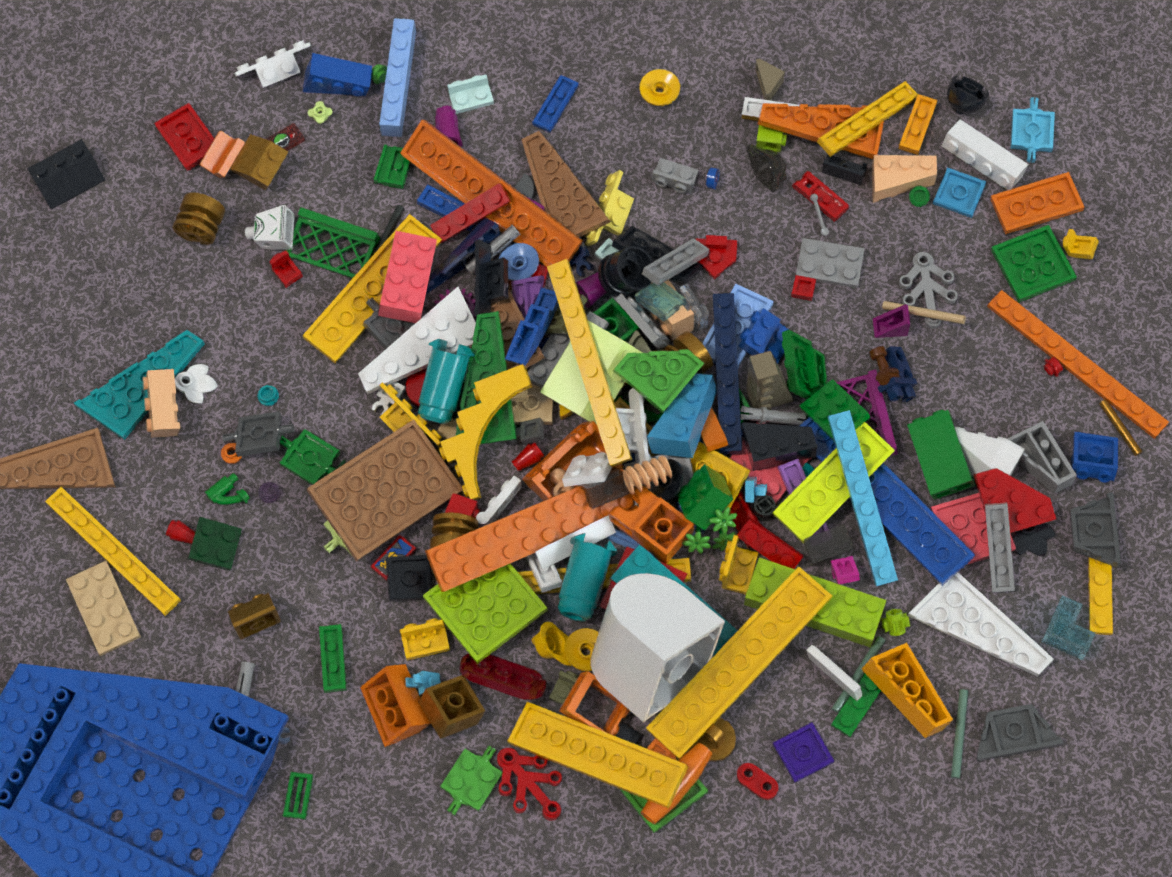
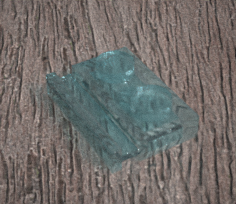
[635,282,687,321]

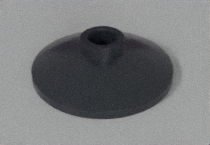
[650,459,683,502]

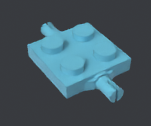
[1010,97,1055,163]

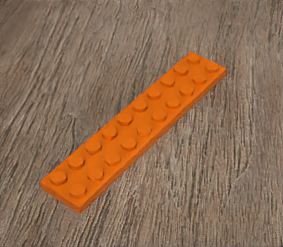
[400,120,583,267]
[425,468,638,592]

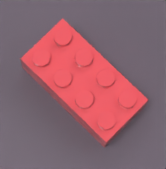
[378,231,437,323]

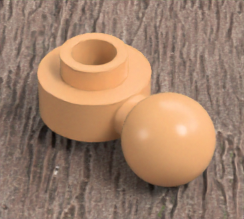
[550,468,574,497]

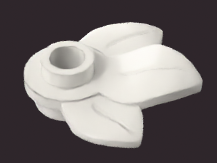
[175,364,217,404]

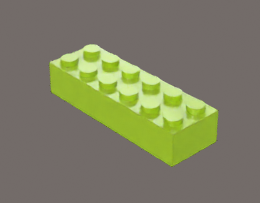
[744,558,886,648]

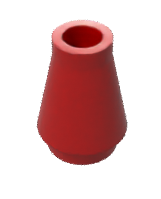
[511,442,544,472]
[166,520,195,544]

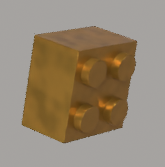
[419,675,485,739]

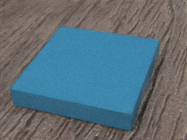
[933,167,987,218]

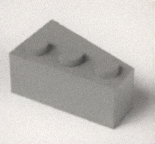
[1008,421,1077,494]

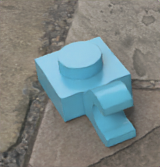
[405,671,441,695]

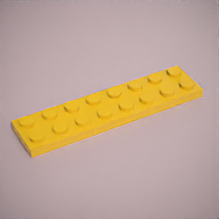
[303,214,442,364]
[508,702,688,809]

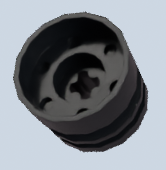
[598,246,653,297]

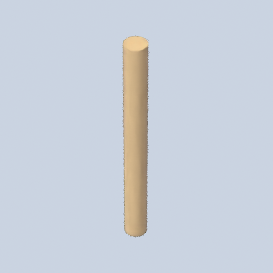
[882,301,966,324]

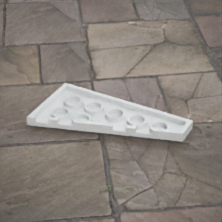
[908,573,1054,677]

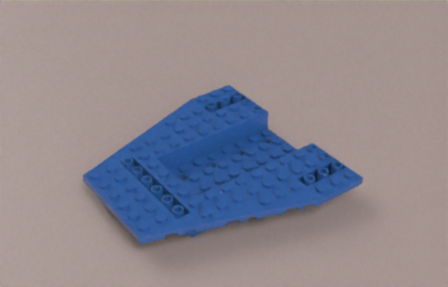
[0,663,289,877]

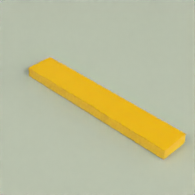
[817,81,918,157]

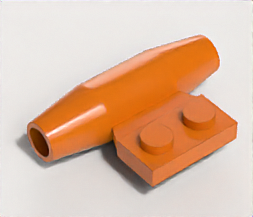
[641,738,713,825]

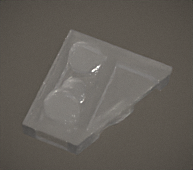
[680,283,709,336]

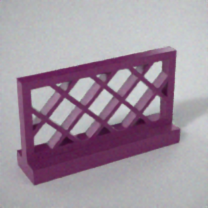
[836,369,898,456]

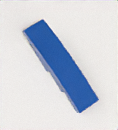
[505,287,559,366]

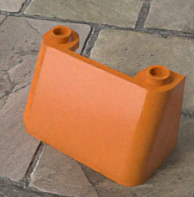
[522,421,624,501]

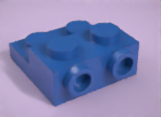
[738,308,789,364]
[1071,432,1118,483]

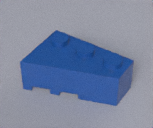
[303,53,372,96]

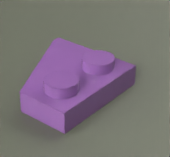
[511,276,545,318]

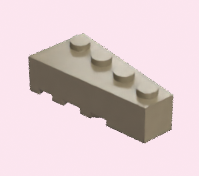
[746,351,794,410]

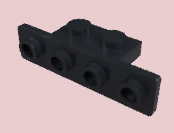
[474,239,508,318]

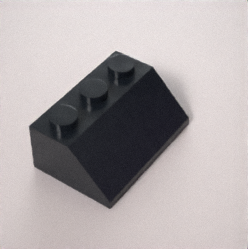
[27,139,105,210]

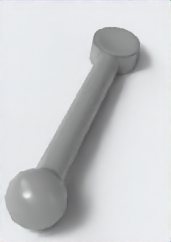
[810,194,829,236]

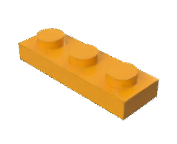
[898,94,937,155]

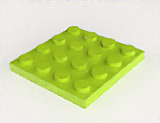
[423,564,548,664]

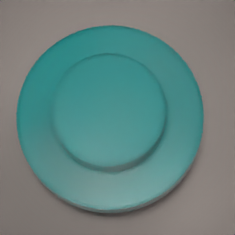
[257,385,279,406]

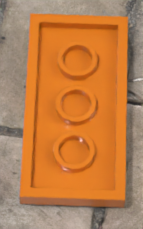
[990,172,1084,235]

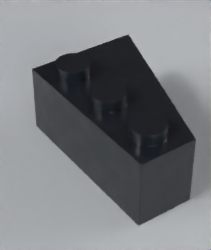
[742,422,817,471]

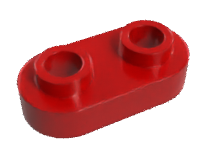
[737,763,778,800]

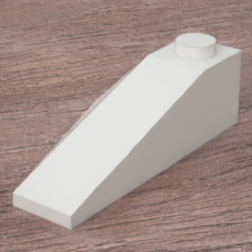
[955,426,1025,477]

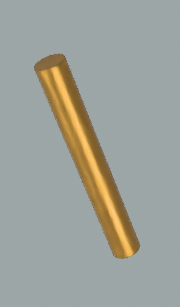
[1099,399,1143,457]

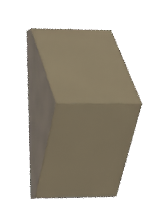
[755,59,785,101]

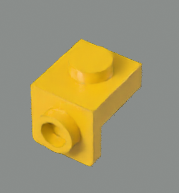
[1063,229,1099,259]

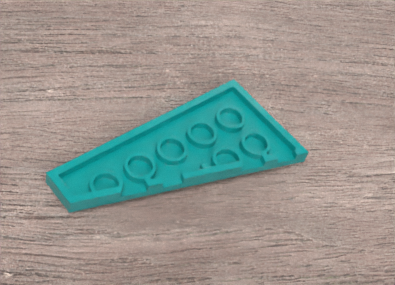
[74,330,205,440]

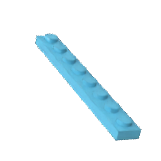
[827,410,898,586]

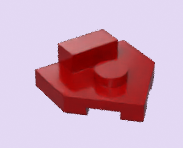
[695,235,737,280]

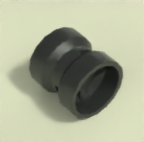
[753,495,776,522]

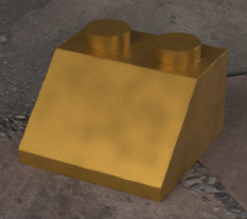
[229,134,288,190]
[228,593,281,640]

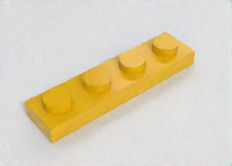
[1088,557,1113,635]

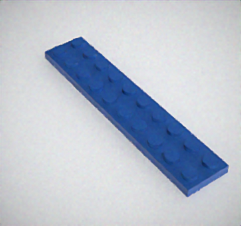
[800,418,975,586]

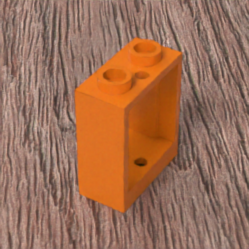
[559,671,630,736]

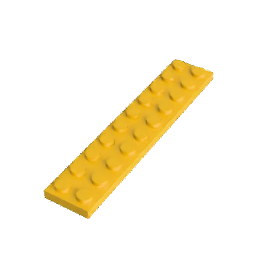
[646,567,832,759]

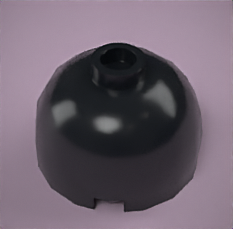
[947,76,989,114]

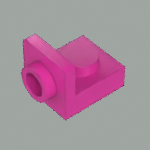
[831,556,860,585]

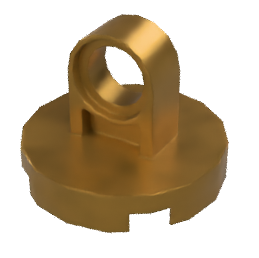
[692,718,736,762]

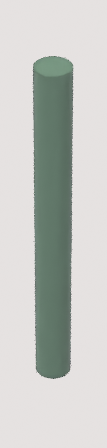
[831,636,885,713]
[951,689,968,779]

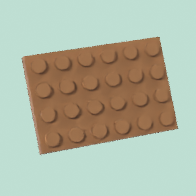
[307,419,463,562]

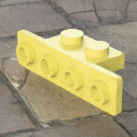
[585,170,634,246]

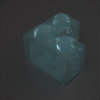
[1041,595,1096,660]

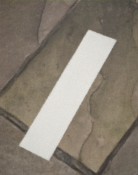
[535,515,616,569]

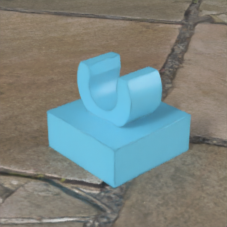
[745,477,767,503]

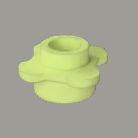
[308,101,332,124]

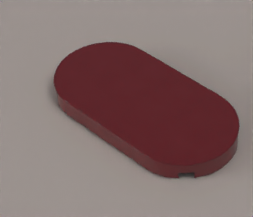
[459,654,547,700]

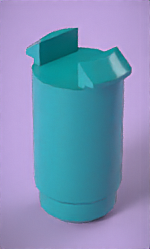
[418,339,475,424]
[558,533,617,622]

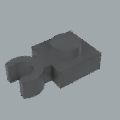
[508,418,544,445]

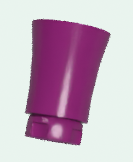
[435,105,463,147]
[576,272,607,308]

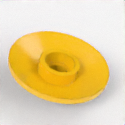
[639,69,680,106]
[564,628,599,671]

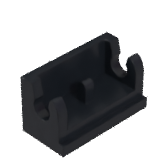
[822,154,868,185]

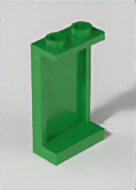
[907,410,976,500]

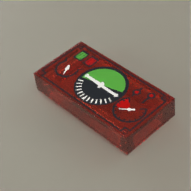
[266,123,305,151]

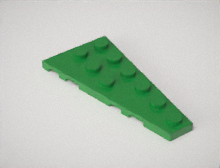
[456,311,517,445]

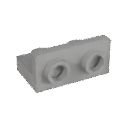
[652,158,699,194]

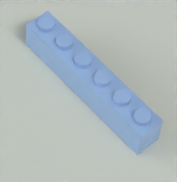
[379,18,416,137]

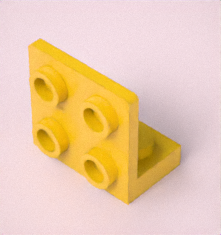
[719,535,758,595]

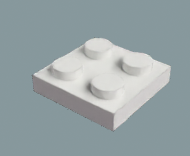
[562,452,612,487]

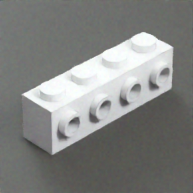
[942,120,1028,190]

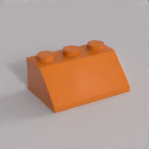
[360,664,431,747]

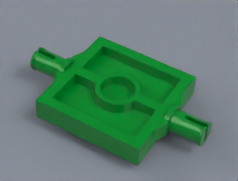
[279,429,340,485]

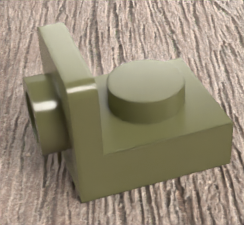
[549,671,578,705]

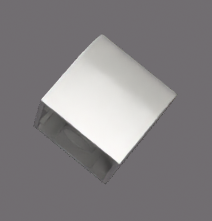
[591,574,725,722]

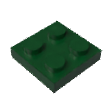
[188,517,242,571]

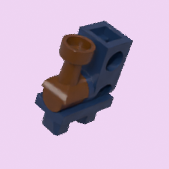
[869,346,918,402]

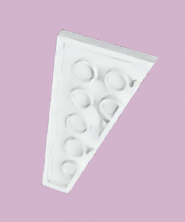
[358,287,476,394]

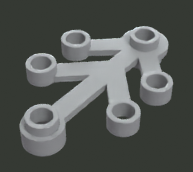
[899,252,958,329]

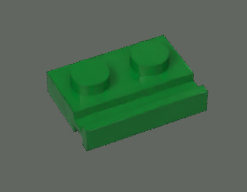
[373,144,411,189]

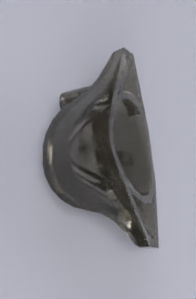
[746,144,787,193]

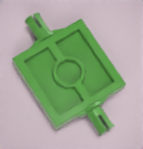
[440,745,502,816]

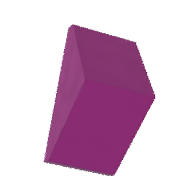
[873,304,910,338]

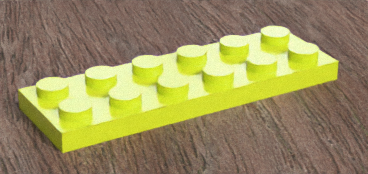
[772,422,895,544]

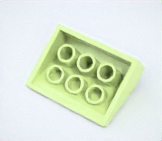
[540,321,643,424]

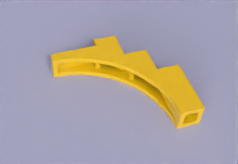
[439,364,533,500]

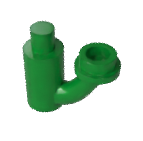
[204,473,250,505]

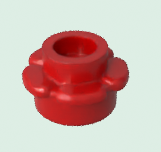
[1043,357,1063,377]

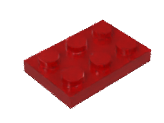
[154,103,214,171]

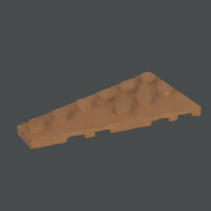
[521,131,612,237]

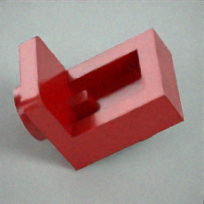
[269,250,303,288]

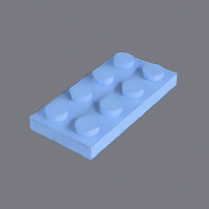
[702,284,773,368]

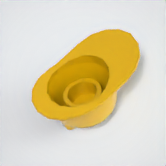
[531,621,572,666]

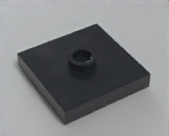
[385,555,433,602]

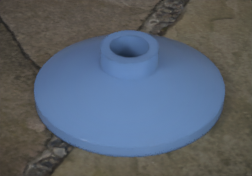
[499,243,539,281]

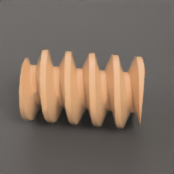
[623,455,672,494]

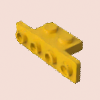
[379,382,442,448]

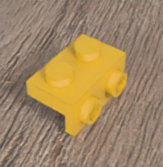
[400,618,450,661]

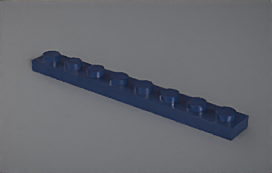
[713,293,742,454]

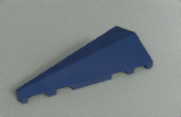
[426,218,500,295]

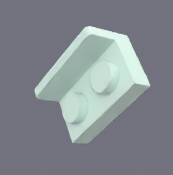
[447,75,494,114]

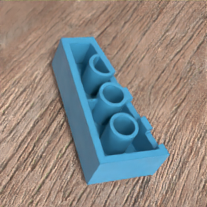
[647,373,717,458]

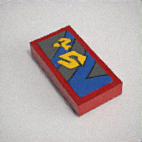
[371,535,417,581]

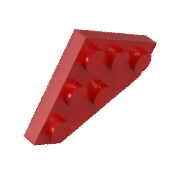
[974,468,1056,533]

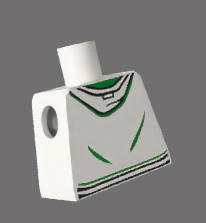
[245,205,295,250]

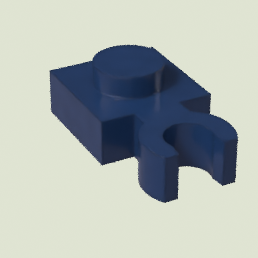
[569,237,594,277]

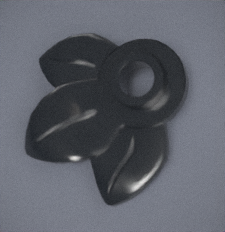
[1013,523,1055,557]

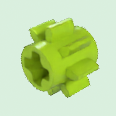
[881,609,910,636]

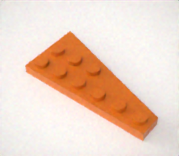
[757,103,884,159]

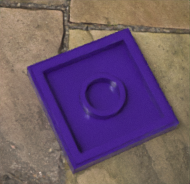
[772,722,834,783]

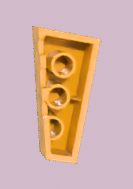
[862,643,953,738]

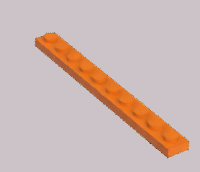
[987,290,1169,439]

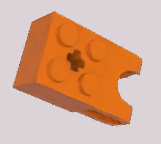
[608,485,695,564]

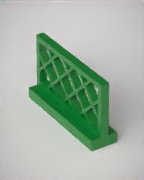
[286,207,380,279]

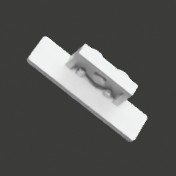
[234,40,311,87]
[616,388,651,465]

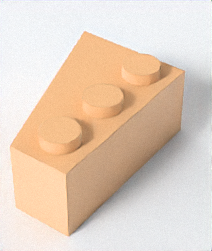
[872,155,937,203]
[639,279,694,341]
[143,369,180,438]

